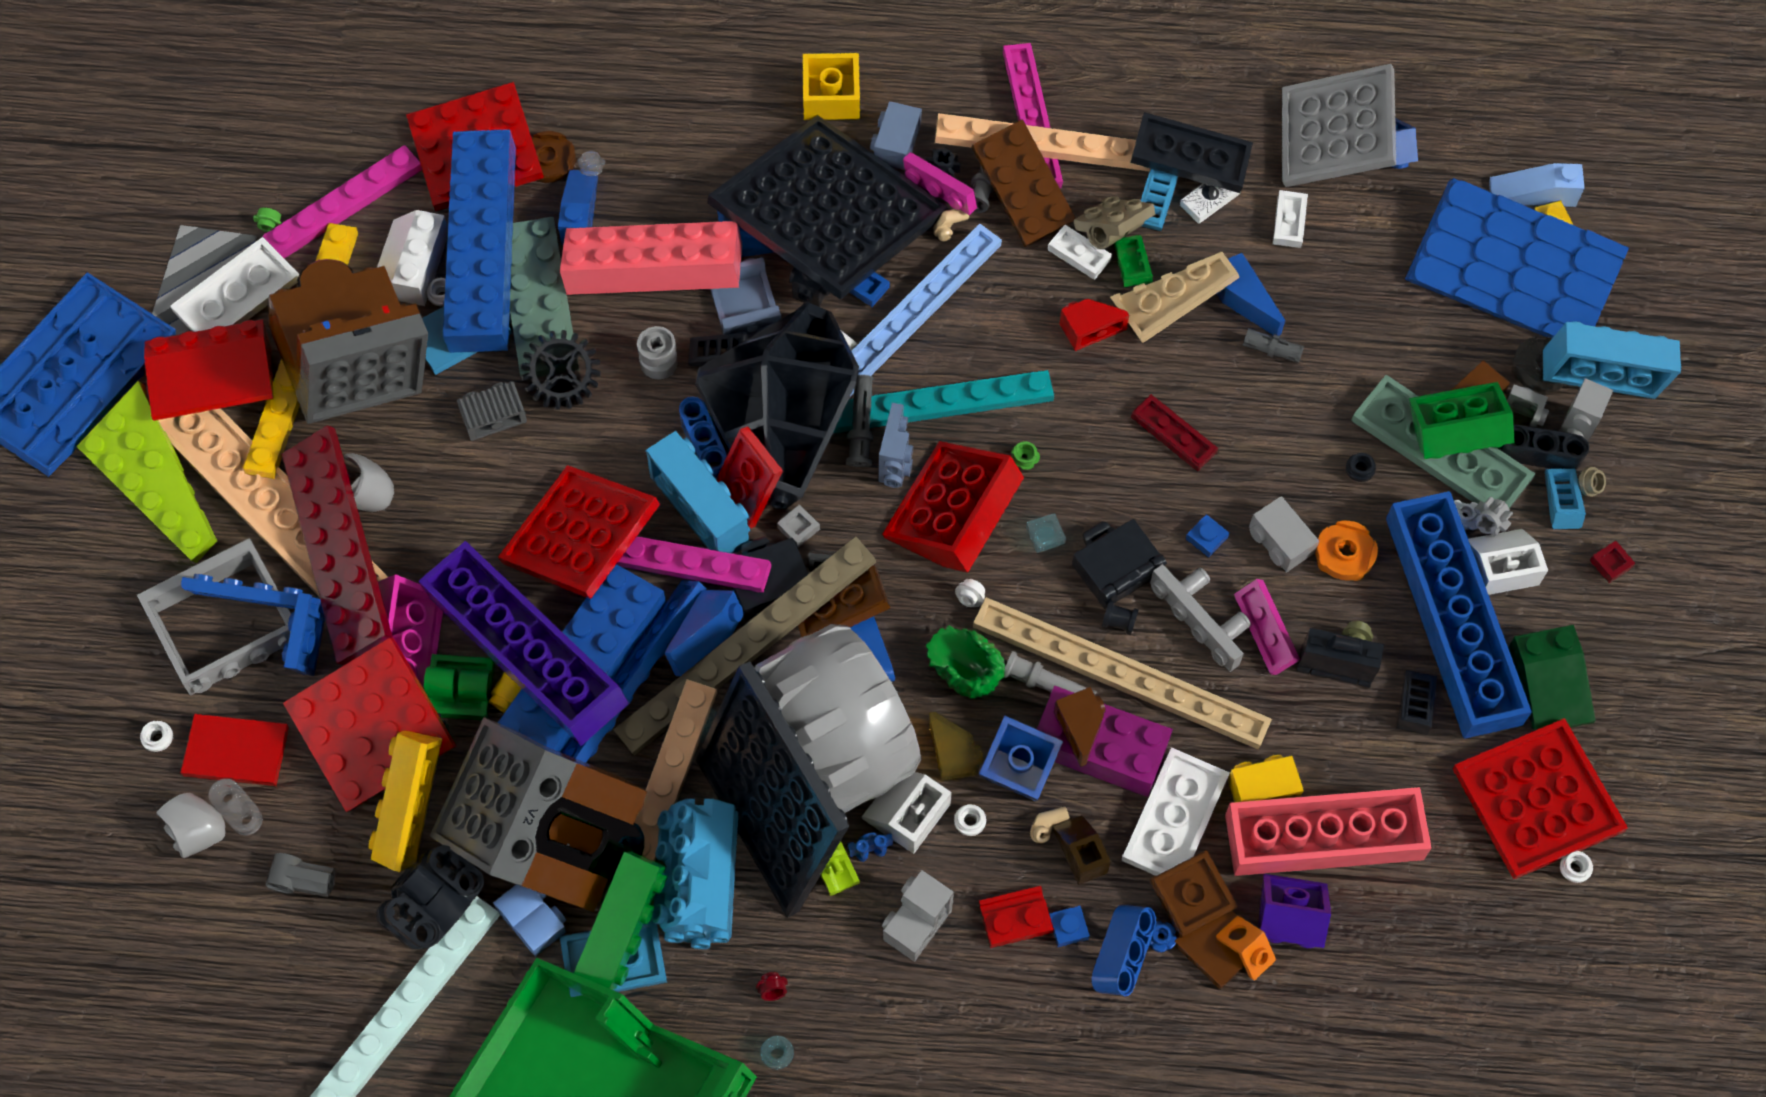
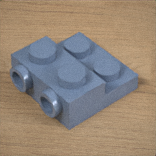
[878,403,914,488]

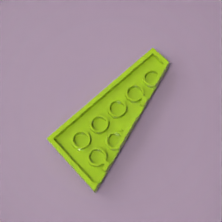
[76,381,217,563]

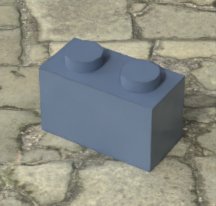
[870,101,922,170]

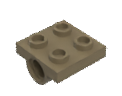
[1074,196,1155,250]

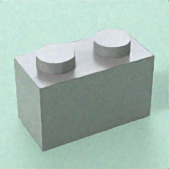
[1559,378,1613,441]
[1249,496,1319,572]

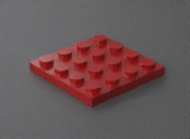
[406,82,544,212]
[498,465,660,599]
[283,637,457,812]
[1452,718,1628,880]

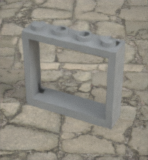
[137,538,291,696]

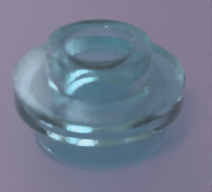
[761,1036,794,1070]

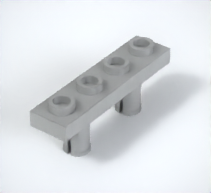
[1150,564,1251,672]

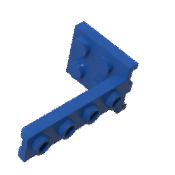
[181,574,325,676]

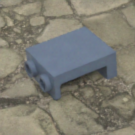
[710,257,781,337]

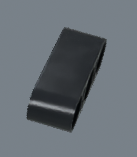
[1497,425,1590,470]

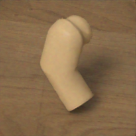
[933,209,969,242]
[1030,806,1069,844]

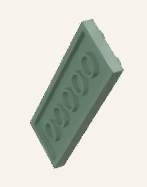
[510,217,580,377]
[1351,375,1535,509]

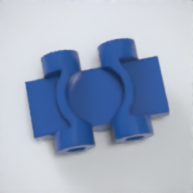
[847,833,893,862]

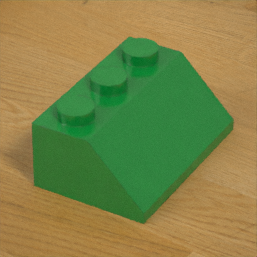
[1409,382,1514,459]

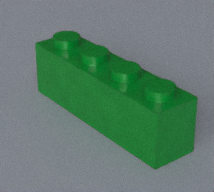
[574,852,667,990]

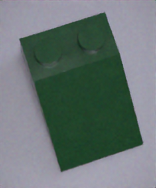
[1508,625,1596,731]

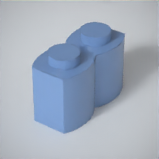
[493,884,566,957]

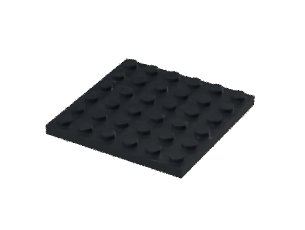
[707,115,948,300]
[696,662,849,918]

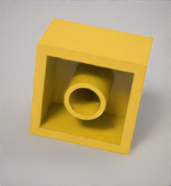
[803,53,860,120]

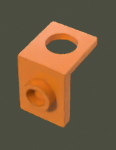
[1216,916,1276,981]

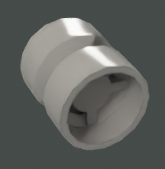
[637,326,678,380]

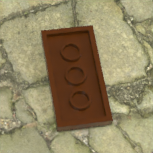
[972,119,1076,247]

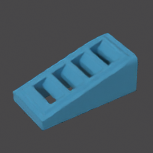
[1141,169,1178,231]
[1545,468,1586,529]

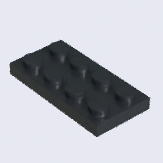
[1130,112,1253,193]

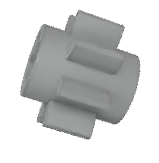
[1472,497,1513,536]

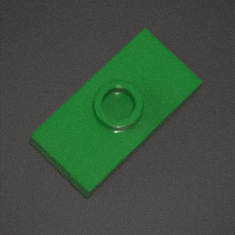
[1113,235,1153,287]

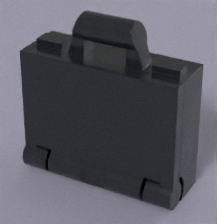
[1072,519,1167,609]
[732,536,808,621]
[1297,628,1384,688]

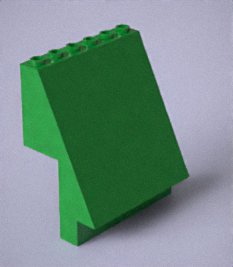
[449,958,757,1097]

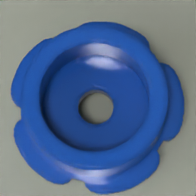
[1149,921,1177,952]

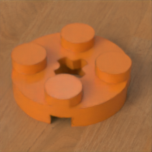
[1315,520,1378,581]

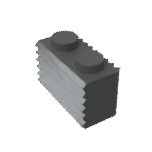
[457,381,527,441]

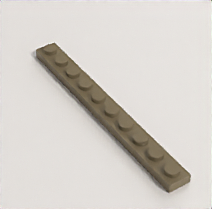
[613,537,876,756]

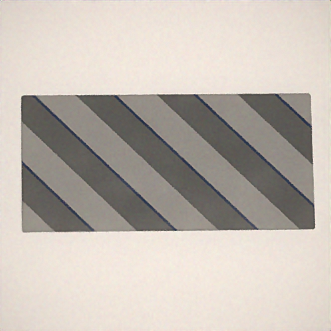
[152,225,256,335]

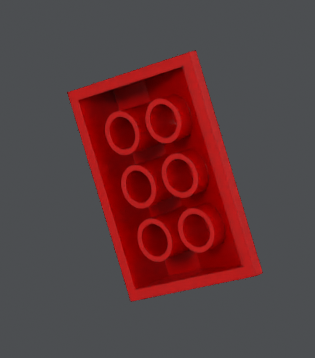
[144,319,273,421]
[882,441,1024,573]

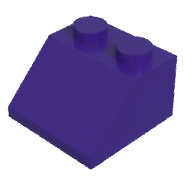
[1258,874,1331,948]

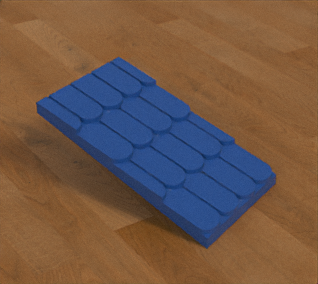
[1405,178,1629,339]
[0,272,176,477]

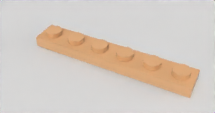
[621,679,717,862]

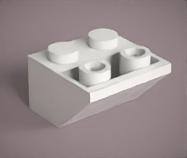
[1468,529,1548,595]
[862,772,951,854]

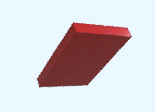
[716,426,783,529]
[181,714,289,786]

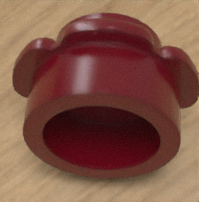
[756,972,788,1001]

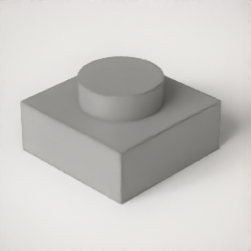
[777,504,820,548]

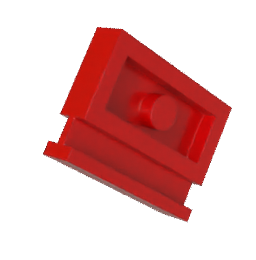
[978,886,1054,948]

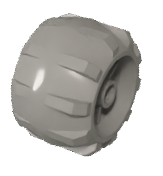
[754,624,921,813]

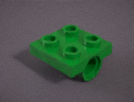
[424,654,495,720]

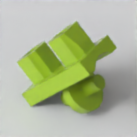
[820,841,860,896]

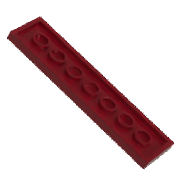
[282,425,393,665]

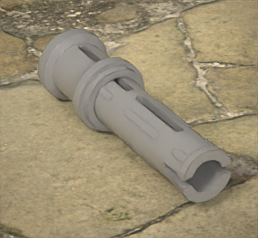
[1004,651,1097,695]

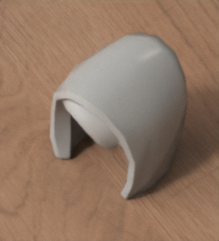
[344,453,394,512]
[156,793,225,859]

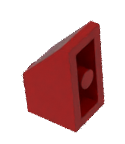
[1059,298,1129,351]

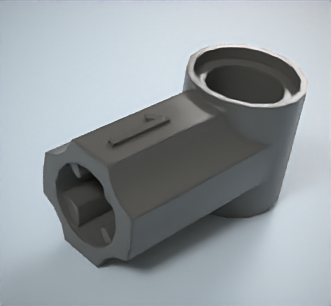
[265,853,336,897]

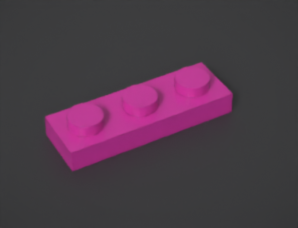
[903,152,977,215]
[1234,579,1300,675]

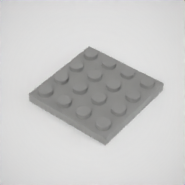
[1282,64,1396,187]

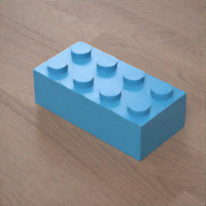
[1543,322,1681,399]
[646,431,750,554]

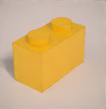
[1228,755,1304,802]

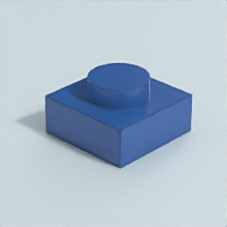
[849,272,890,307]
[1186,514,1229,558]
[1050,906,1090,947]

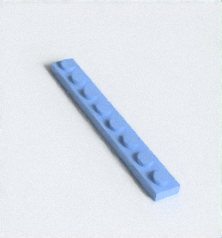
[850,224,1002,396]

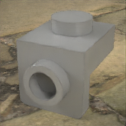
[1507,384,1549,428]

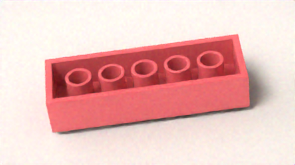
[560,221,743,295]
[1225,787,1431,876]

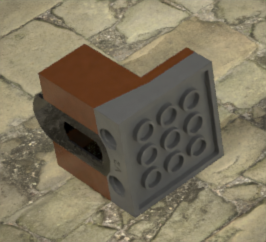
[269,259,428,424]
[430,718,648,912]

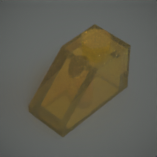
[928,712,984,782]

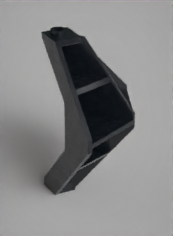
[695,302,859,509]

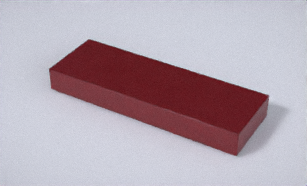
[1131,394,1218,472]

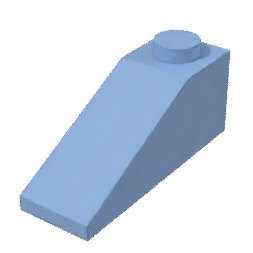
[1489,163,1584,207]

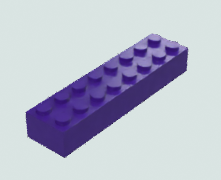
[419,541,629,746]

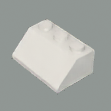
[377,210,448,306]

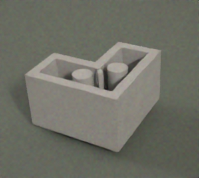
[882,870,954,962]

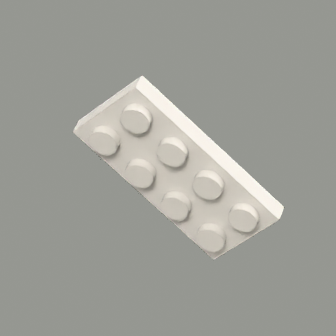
[170,237,300,332]
[1121,747,1229,876]

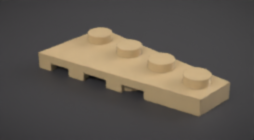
[1110,252,1240,343]

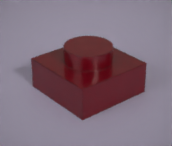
[1590,541,1636,583]

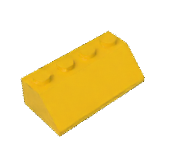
[369,730,442,872]

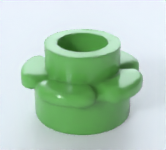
[253,207,281,232]
[1011,441,1040,470]

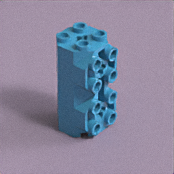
[651,799,738,949]

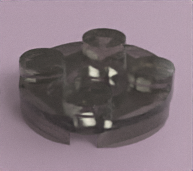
[1511,337,1565,395]

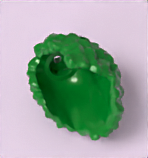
[926,625,1005,699]

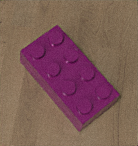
[1037,685,1173,797]

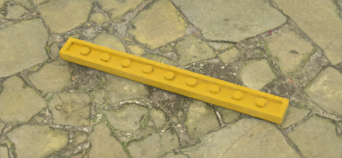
[243,223,358,479]

